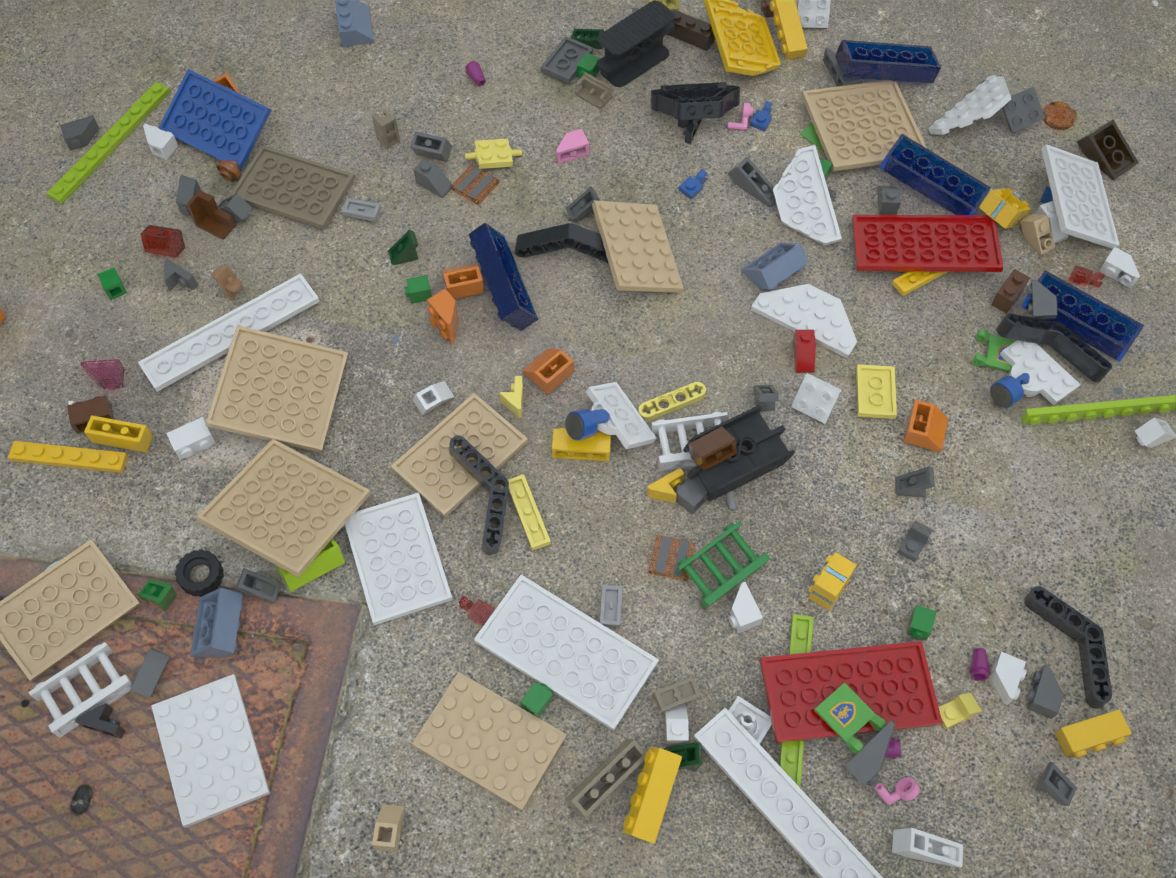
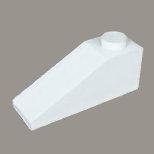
[892,828,963,868]

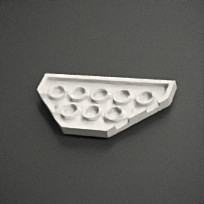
[928,75,1011,135]
[773,145,842,246]
[751,284,857,359]

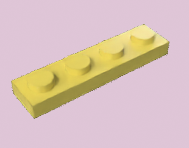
[508,474,551,551]

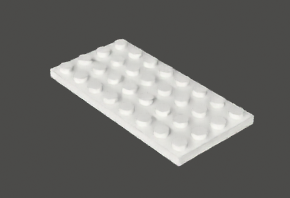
[474,575,659,731]

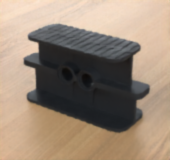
[596,1,675,87]
[683,405,795,502]

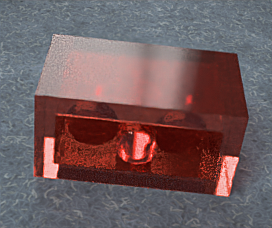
[140,225,185,257]

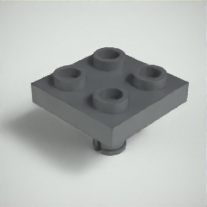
[1002,87,1045,132]

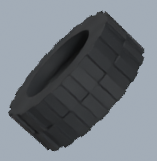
[175,549,224,597]

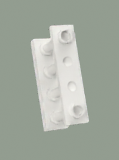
[651,412,732,472]
[28,643,133,738]

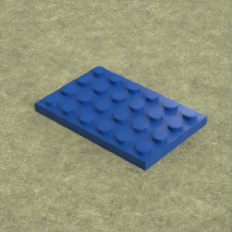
[159,69,272,171]

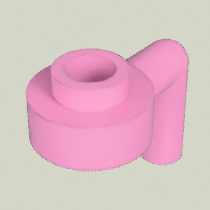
[727,102,753,130]
[875,777,920,805]

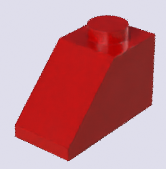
[793,329,816,373]

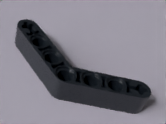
[514,223,609,263]
[996,313,1112,383]
[449,436,509,555]
[1024,586,1112,709]

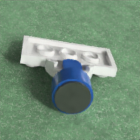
[990,340,1081,408]
[565,382,657,449]

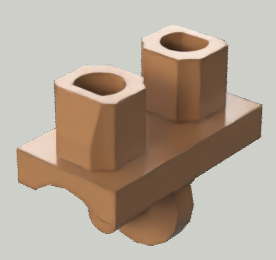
[211,265,244,301]

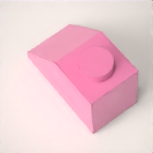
[556,129,589,164]

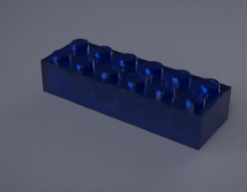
[835,40,941,83]
[879,134,991,215]
[468,223,538,331]
[1021,270,1145,362]

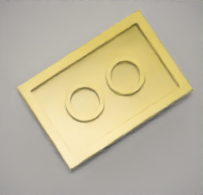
[856,364,897,419]

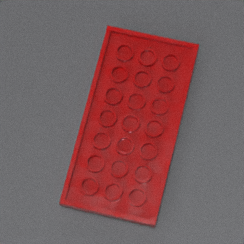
[852,214,1004,272]
[759,641,943,744]

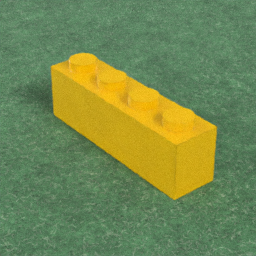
[770,0,808,60]
[623,746,682,844]

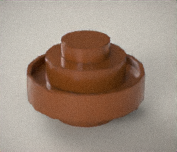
[216,160,242,181]

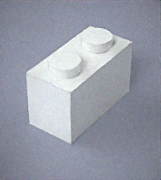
[166,417,216,460]

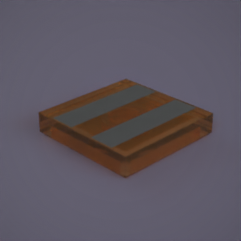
[451,164,499,205]
[648,535,696,582]

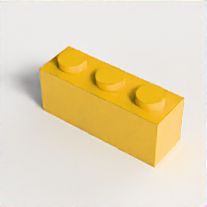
[84,415,153,453]
[552,428,611,461]
[1055,709,1132,759]

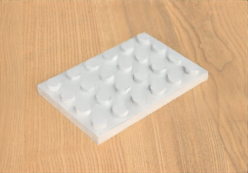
[1041,144,1120,249]
[345,492,453,625]
[151,674,270,828]

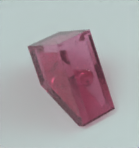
[80,359,124,390]

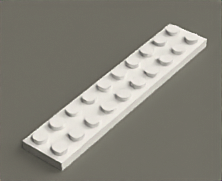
[138,273,320,392]
[693,708,883,878]

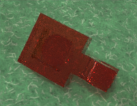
[1068,265,1105,288]
[459,596,496,626]

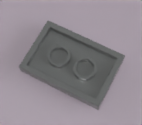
[541,36,593,84]

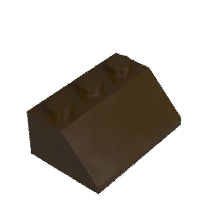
[667,9,716,51]

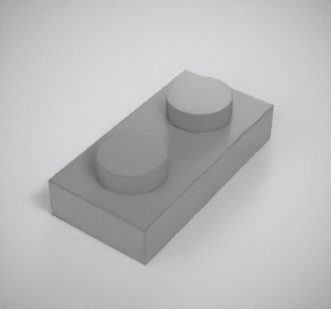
[342,198,381,222]
[600,585,623,628]

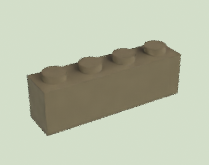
[565,739,646,818]

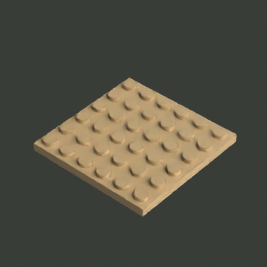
[801,79,929,171]
[206,325,348,453]
[197,439,370,577]

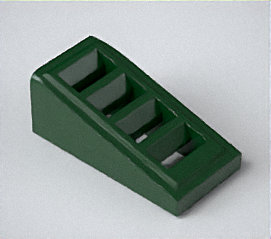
[571,28,604,49]

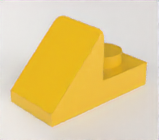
[647,468,685,503]

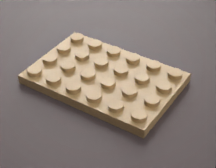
[592,200,684,293]
[391,393,528,518]
[0,539,140,681]
[412,672,567,812]

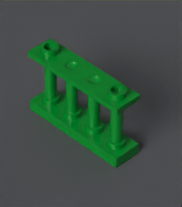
[675,521,770,610]

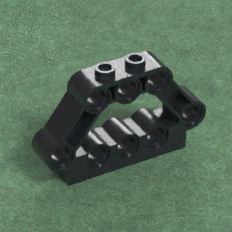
[651,82,740,120]

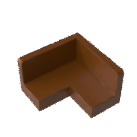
[187,190,236,240]

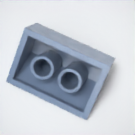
[335,0,374,47]
[741,243,809,290]
[190,588,243,658]

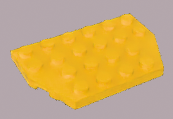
[703,0,781,76]

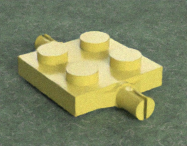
[464,139,522,169]

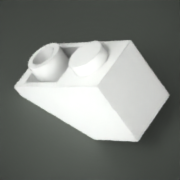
[143,124,178,160]
[1099,247,1140,289]
[413,381,455,416]
[990,651,1027,705]

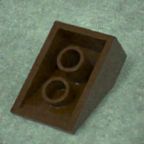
[1077,120,1139,180]

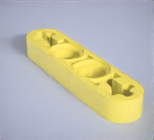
[638,382,706,421]

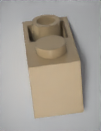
[1020,214,1055,255]
[372,804,405,852]

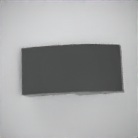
[130,649,170,698]

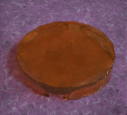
[1043,101,1077,130]

